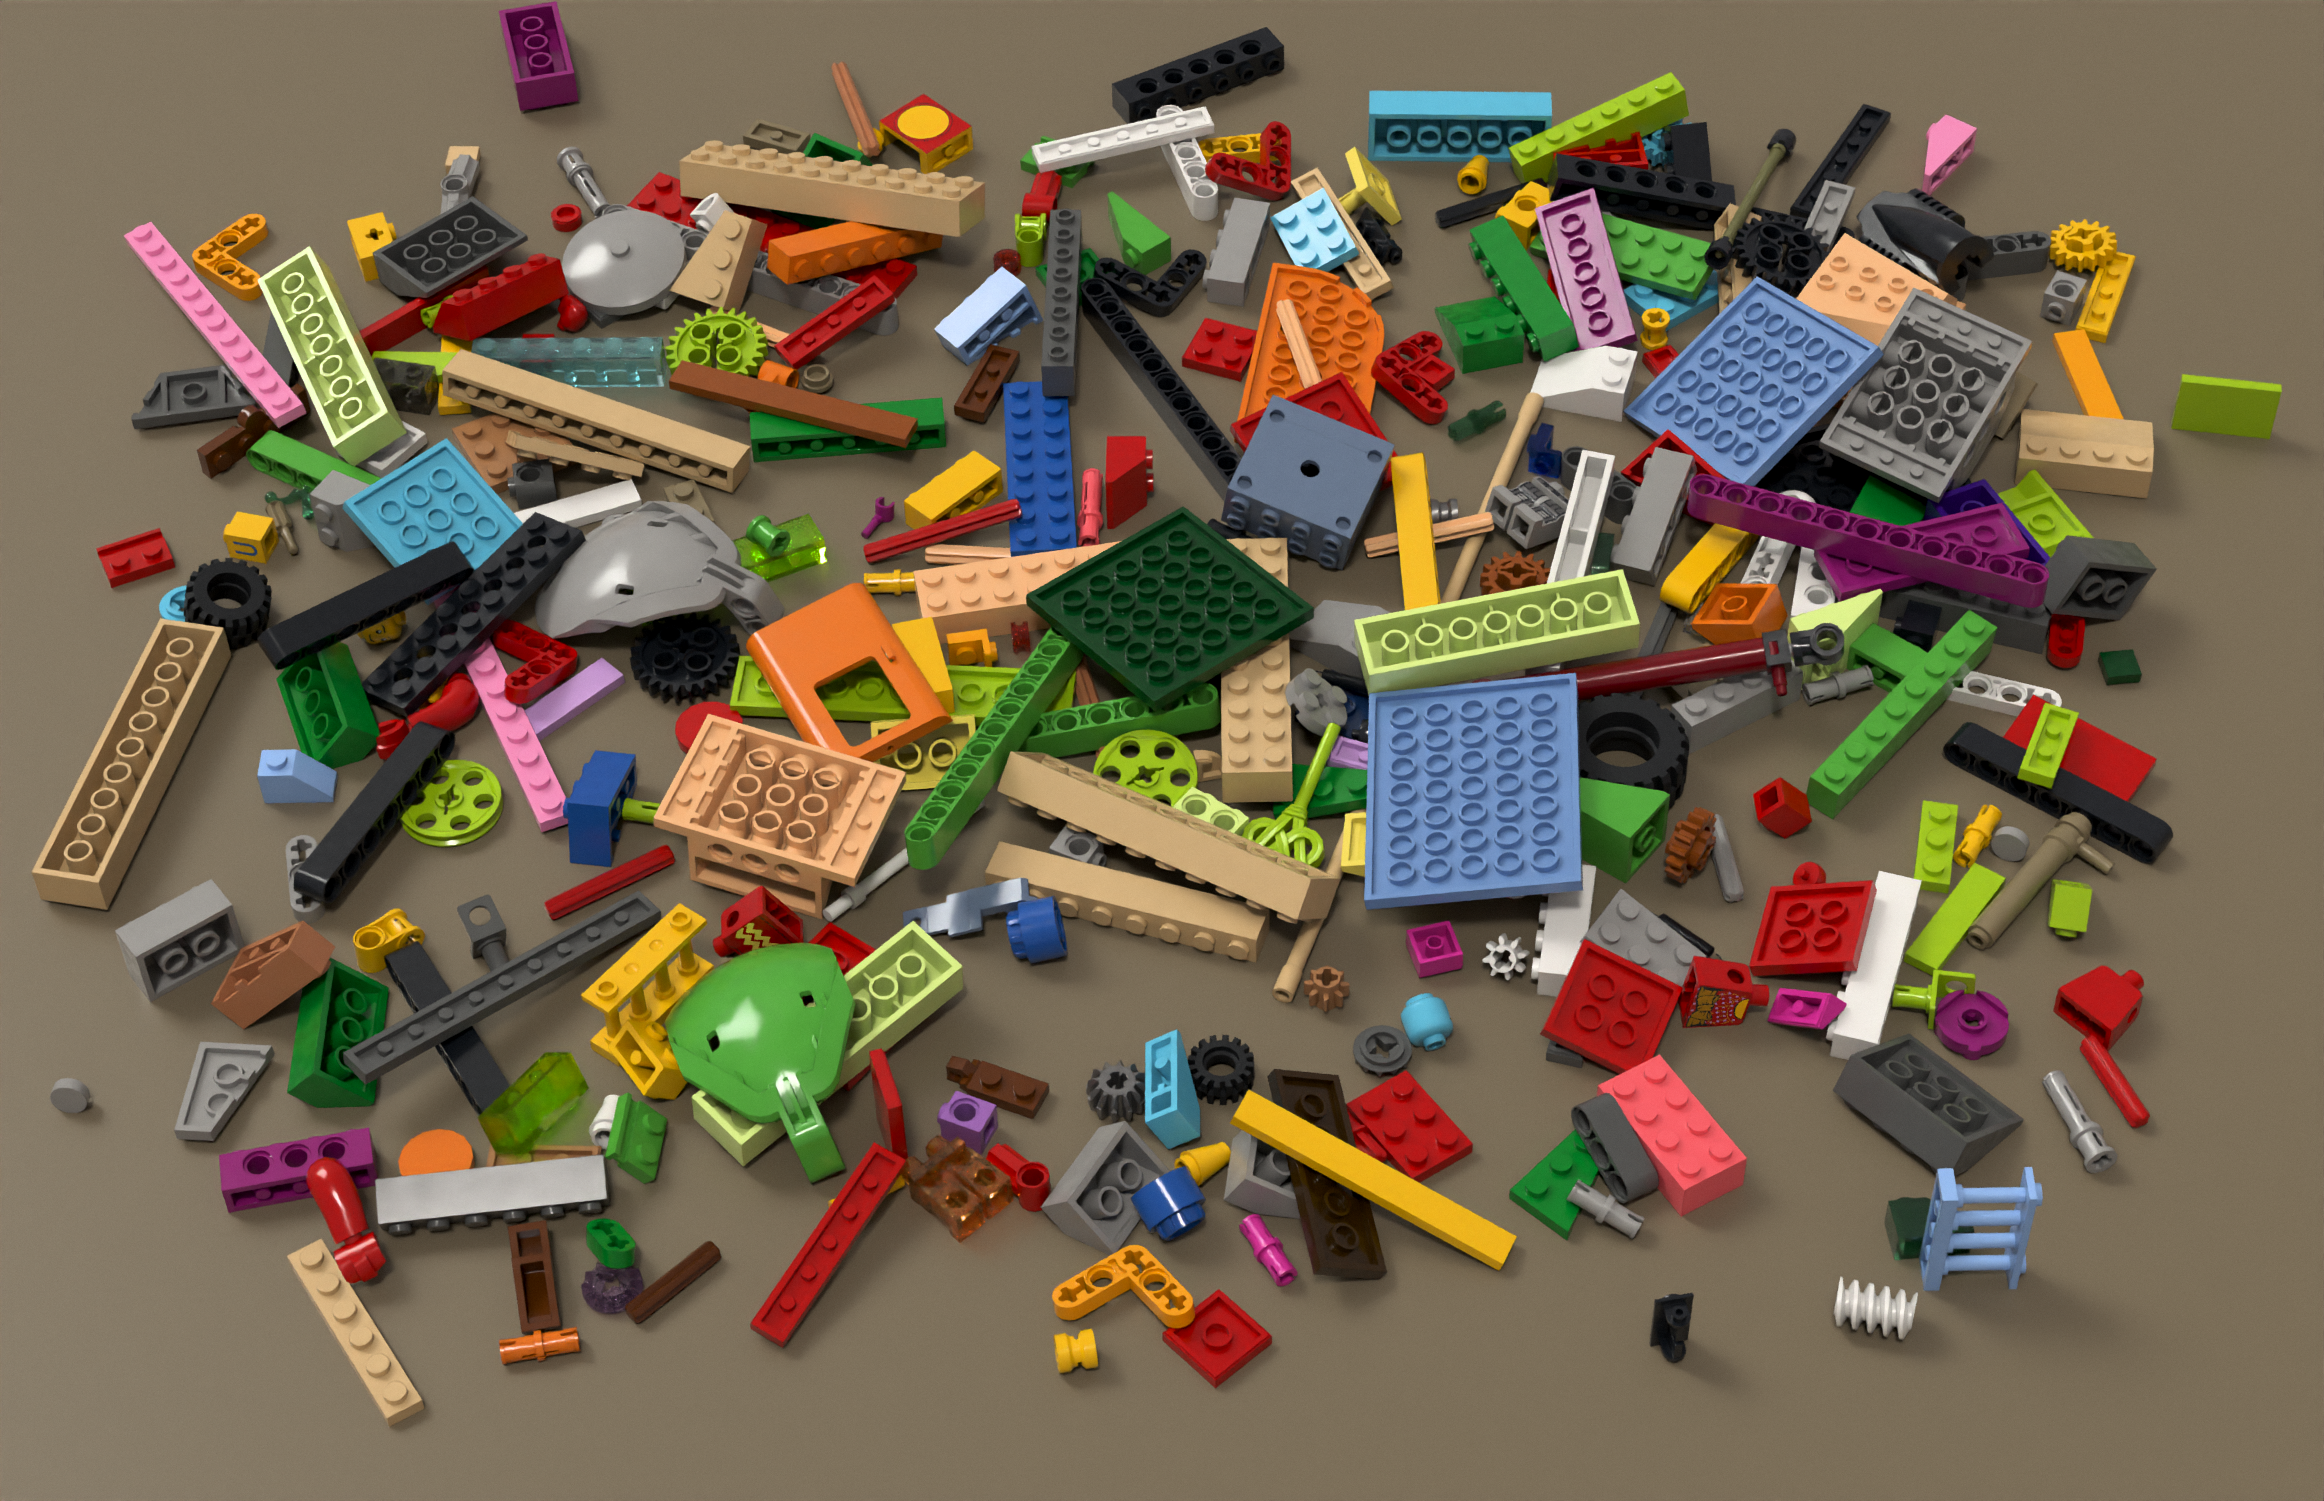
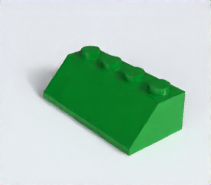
[276,642,380,769]
[287,958,389,1108]

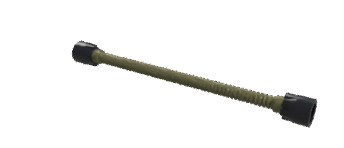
[1704,129,1796,270]

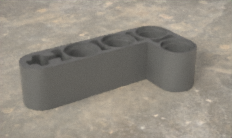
[1931,231,2051,302]

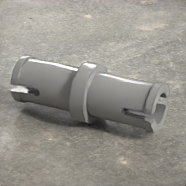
[1802,665,1874,705]
[1566,1179,1645,1239]

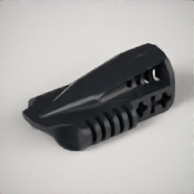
[1856,188,1995,296]

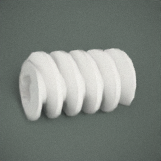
[1833,1276,1918,1340]

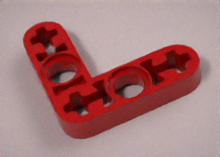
[1205,121,1291,201]
[1371,331,1448,424]
[493,620,577,704]

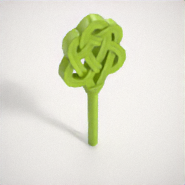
[1242,723,1341,868]

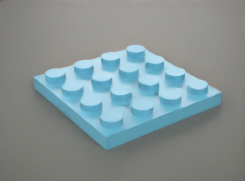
[342,438,523,605]

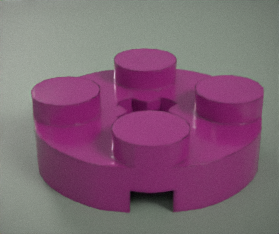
[1933,990,2009,1060]

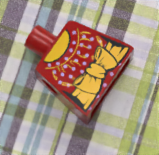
[1678,956,1769,1028]

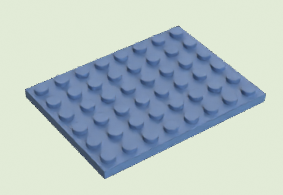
[1364,673,1583,910]

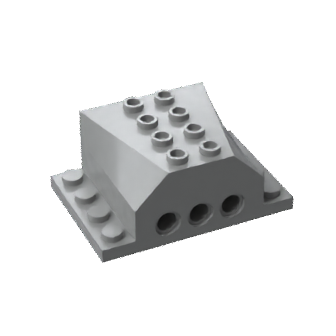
[1819,288,2032,503]

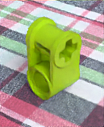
[1015,213,1047,267]

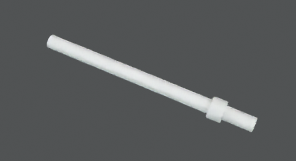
[823,799,985,922]

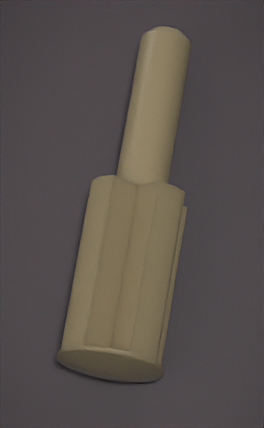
[265,500,298,554]

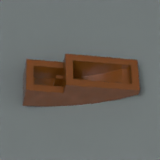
[508,1220,561,1334]

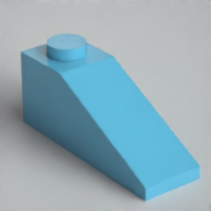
[1145,1029,1200,1149]

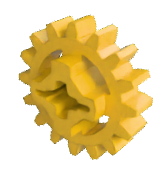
[2049,219,2117,272]

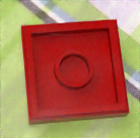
[1162,1289,1272,1389]

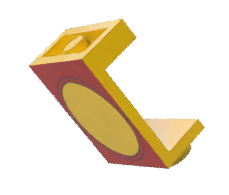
[879,94,973,174]

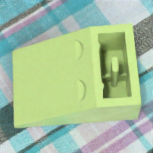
[1787,589,1883,690]

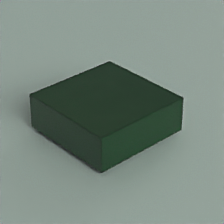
[2098,649,2142,685]

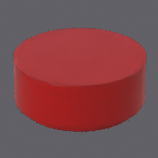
[551,204,583,232]

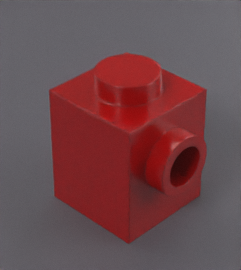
[1753,777,1812,839]

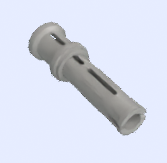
[556,147,610,219]
[2042,1070,2117,1173]

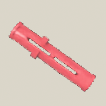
[1077,468,1103,547]

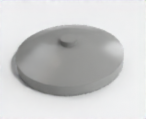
[562,210,687,315]

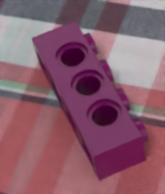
[219,1128,378,1213]

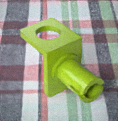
[1892,970,1976,1030]

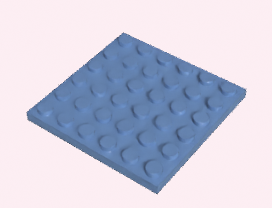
[1623,276,1884,487]

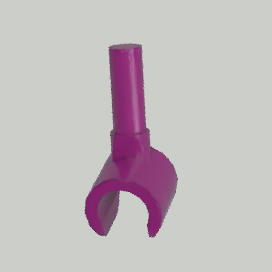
[861,497,895,539]

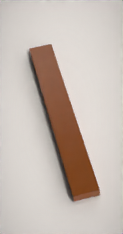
[669,360,918,448]

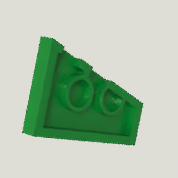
[1509,1129,1600,1241]

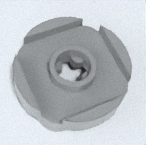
[1285,668,1347,736]

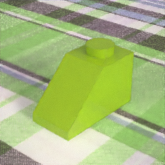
[2048,879,2092,937]

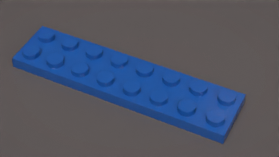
[1003,381,1077,557]

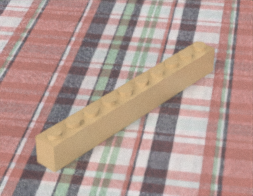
[442,349,750,493]

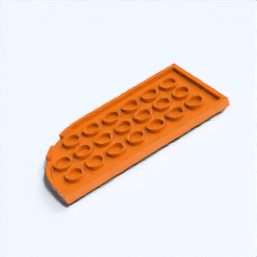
[1234,263,1384,443]

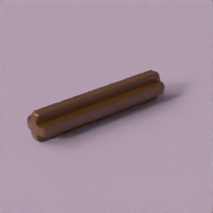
[625,1241,721,1323]

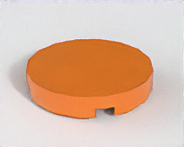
[398,1129,475,1176]

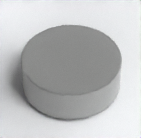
[1991,826,2029,862]
[50,1078,90,1113]

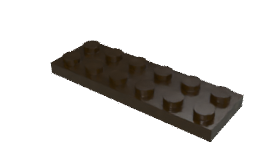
[1267,1069,1387,1279]

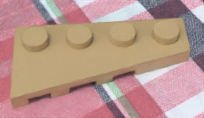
[506,430,644,480]

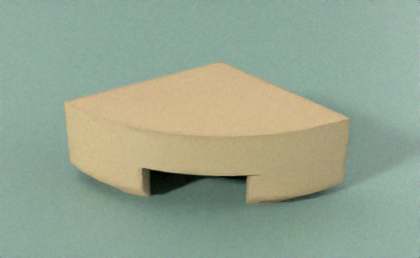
[1193,750,1222,782]

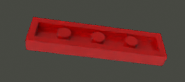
[774,275,895,370]

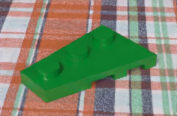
[1273,764,1367,820]

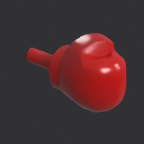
[557,295,588,332]

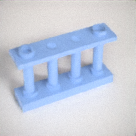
[1919,1167,2043,1291]

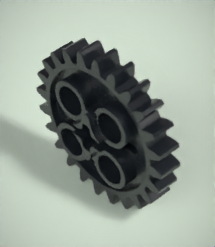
[1732,215,1830,296]
[630,612,741,703]

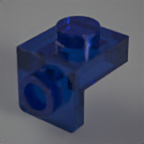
[1527,423,1562,479]

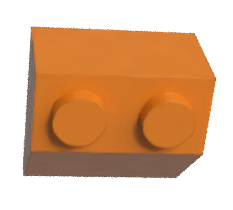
[1691,583,1788,645]

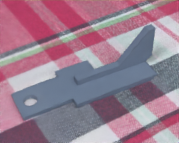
[903,877,1038,937]

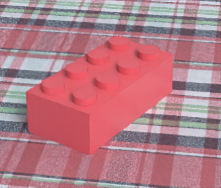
[1597,1055,1747,1217]

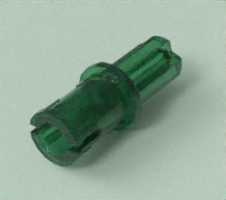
[1447,400,1506,441]

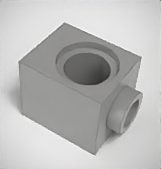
[2040,270,2087,326]
[1049,825,1107,867]

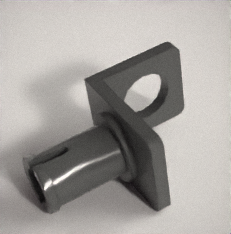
[457,894,509,971]

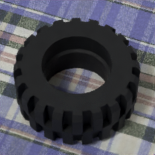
[1578,693,1689,810]

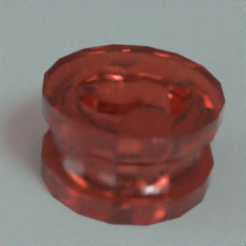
[993,249,1022,277]
[1010,621,1030,652]

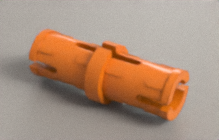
[499,1327,580,1365]

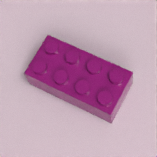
[499,1,579,111]

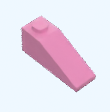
[1922,115,1977,195]

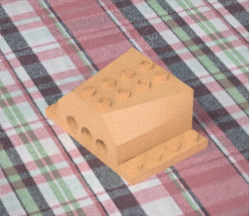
[1796,233,1966,409]
[653,714,906,919]

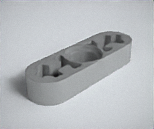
[286,835,326,924]

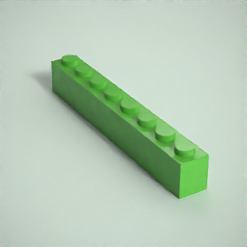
[1806,610,1998,820]

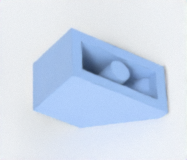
[257,749,338,803]

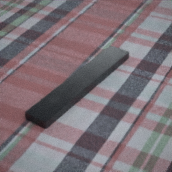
[1790,104,1891,219]

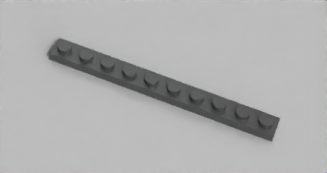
[343,890,661,1085]

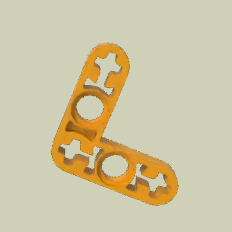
[192,214,268,301]
[1052,1245,1195,1328]

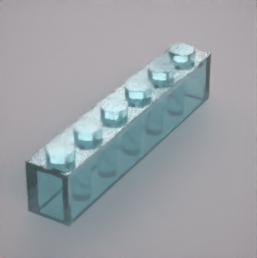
[471,337,667,387]

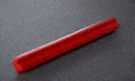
[863,499,1022,563]

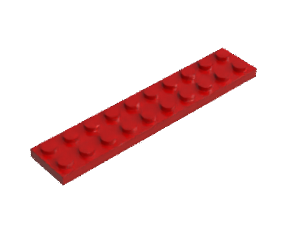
[627,172,918,299]

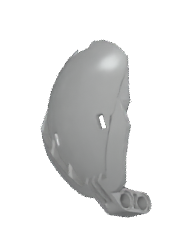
[535,501,785,639]

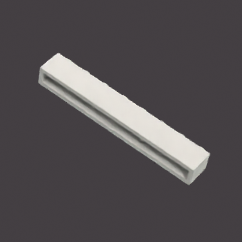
[1525,450,1615,675]

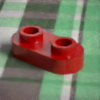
[2047,614,2085,668]

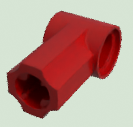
[1022,170,1062,223]
[983,1143,1051,1212]

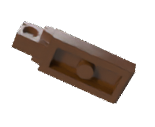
[946,1056,1049,1119]

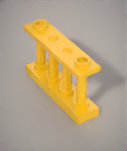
[581,903,714,1066]

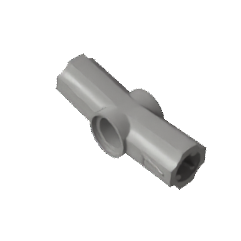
[440,154,480,214]

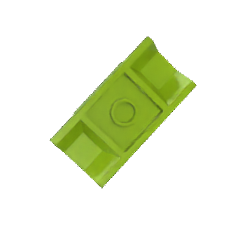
[1997,469,2094,558]

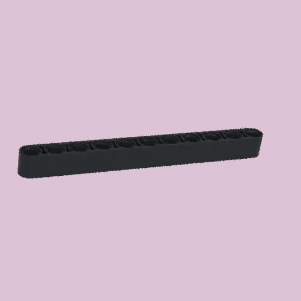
[1081,278,1242,502]

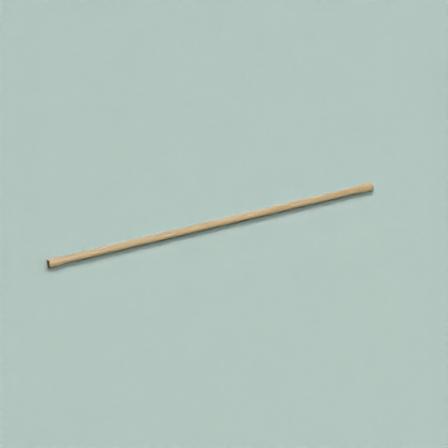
[1272,392,1544,1003]

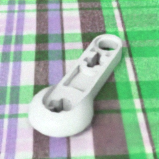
[1741,490,1816,585]

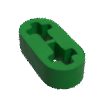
[586,1218,636,1269]

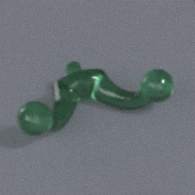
[264,485,314,520]

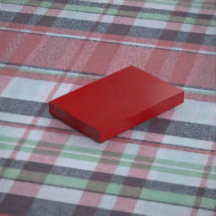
[869,1048,909,1175]

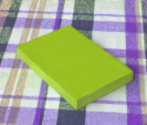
[2171,374,2282,439]

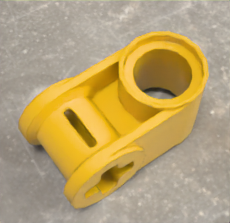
[353,908,425,973]

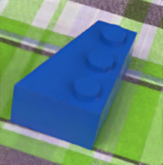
[563,750,637,867]

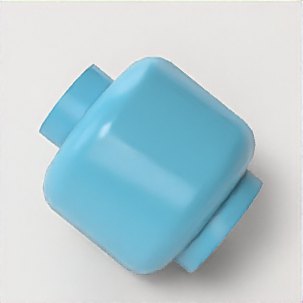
[1401,993,1453,1051]

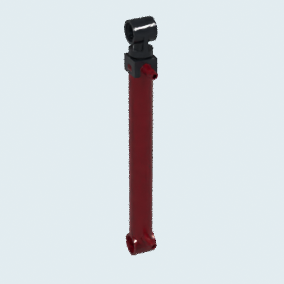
[1472,623,1844,701]

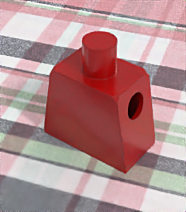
[2053,965,2144,1051]

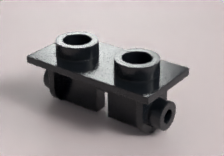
[1356,207,1403,266]
[1649,1292,1694,1363]

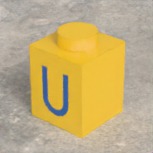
[223,511,279,564]

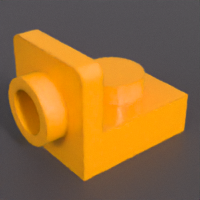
[946,629,998,667]

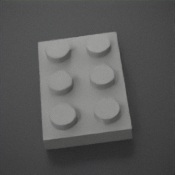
[1580,889,1706,987]

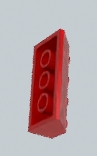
[433,253,569,341]

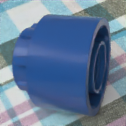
[1006,896,1067,963]
[1131,1166,1206,1241]

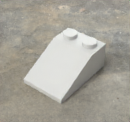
[1530,346,1638,422]

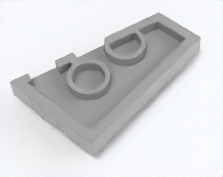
[174,1042,275,1141]

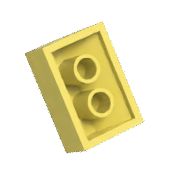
[871,714,976,790]

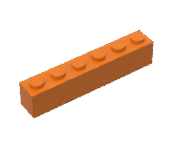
[767,221,943,285]

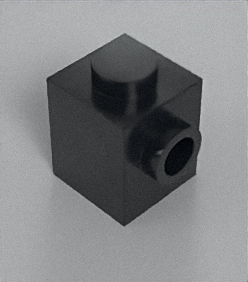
[1893,600,1942,653]

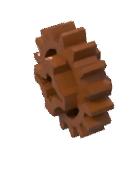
[1480,551,1551,596]
[1664,807,1717,883]

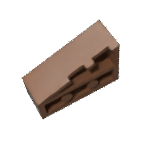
[211,921,335,1030]

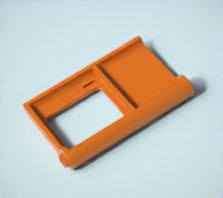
[746,583,953,762]

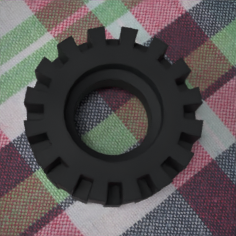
[1188,1035,1254,1105]

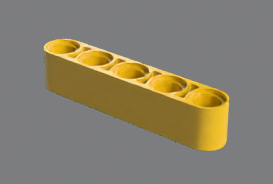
[1659,523,1759,614]

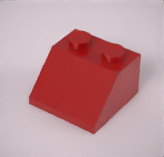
[1105,436,1154,529]

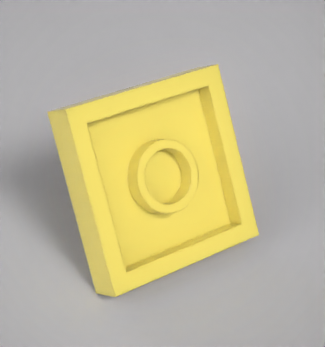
[1338,147,1402,226]

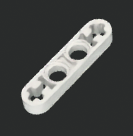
[1946,671,2062,717]

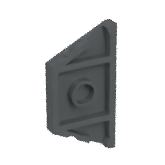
[131,365,257,429]

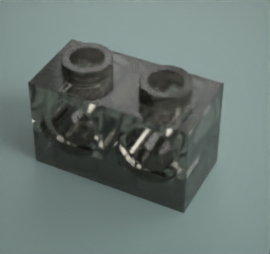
[373,357,439,415]

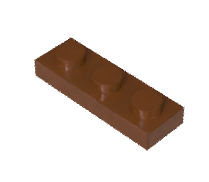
[954,344,1020,422]

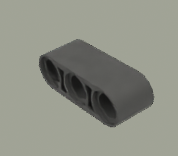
[1560,446,1637,524]
[1571,1093,1659,1203]

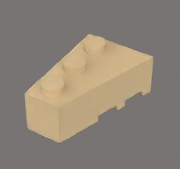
[669,210,767,314]

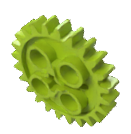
[665,307,769,377]

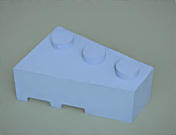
[934,267,1044,366]

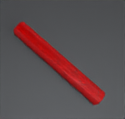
[544,845,675,920]

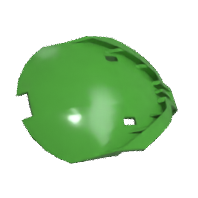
[665,943,856,1183]

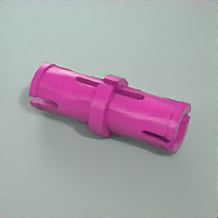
[1239,1214,1298,1287]

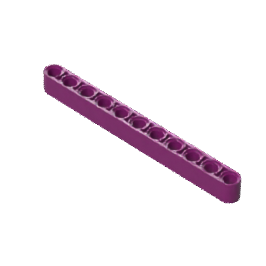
[1687,474,2049,608]

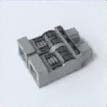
[1485,476,1569,549]

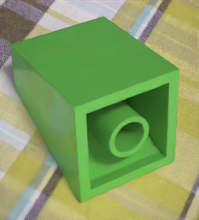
[1580,777,1670,884]

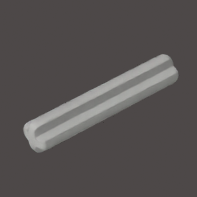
[1711,814,1744,903]

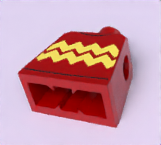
[713,886,804,957]

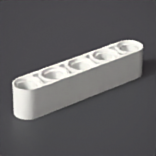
[1156,105,1218,221]

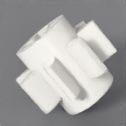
[1482,933,1530,980]

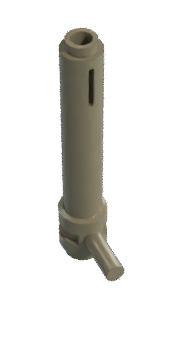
[1967,812,2115,949]

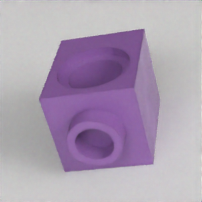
[937,1091,998,1155]

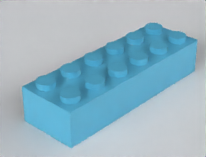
[1368,91,1552,162]

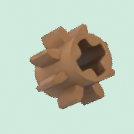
[1304,965,1349,1012]

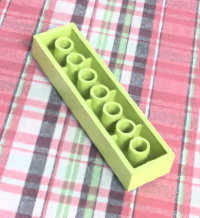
[258,246,407,466]
[1354,569,1640,695]
[691,921,963,1167]

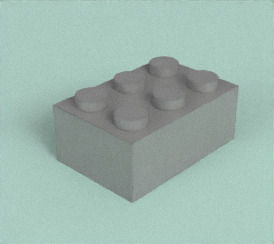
[115,879,244,1002]

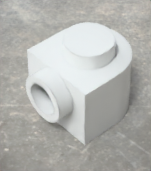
[690,193,734,233]

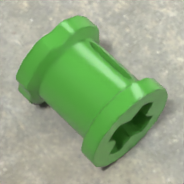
[746,515,791,557]

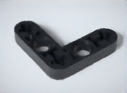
[1093,249,1207,317]

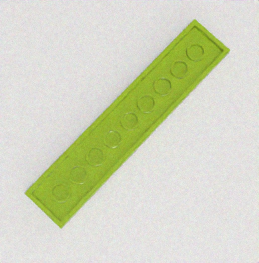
[730,656,1076,726]

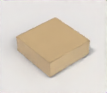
[445,146,481,174]

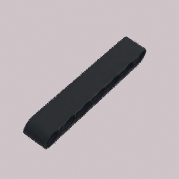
[257,542,474,670]
[293,721,456,904]
[1943,722,2173,863]
[384,941,524,1133]

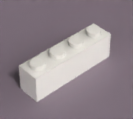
[1531,865,1596,997]

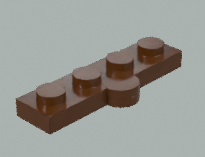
[197,383,311,479]

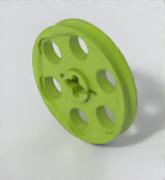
[1093,729,1198,807]
[400,760,503,847]

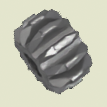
[1086,1059,1145,1123]

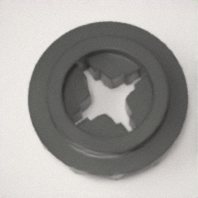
[1353,1025,1412,1078]

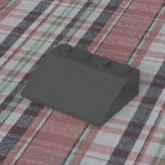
[373,196,528,298]
[1833,1034,2024,1176]

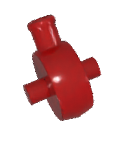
[1793,862,1826,885]

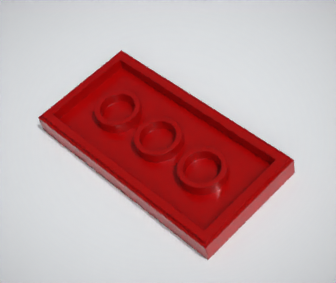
[2003,694,2157,802]

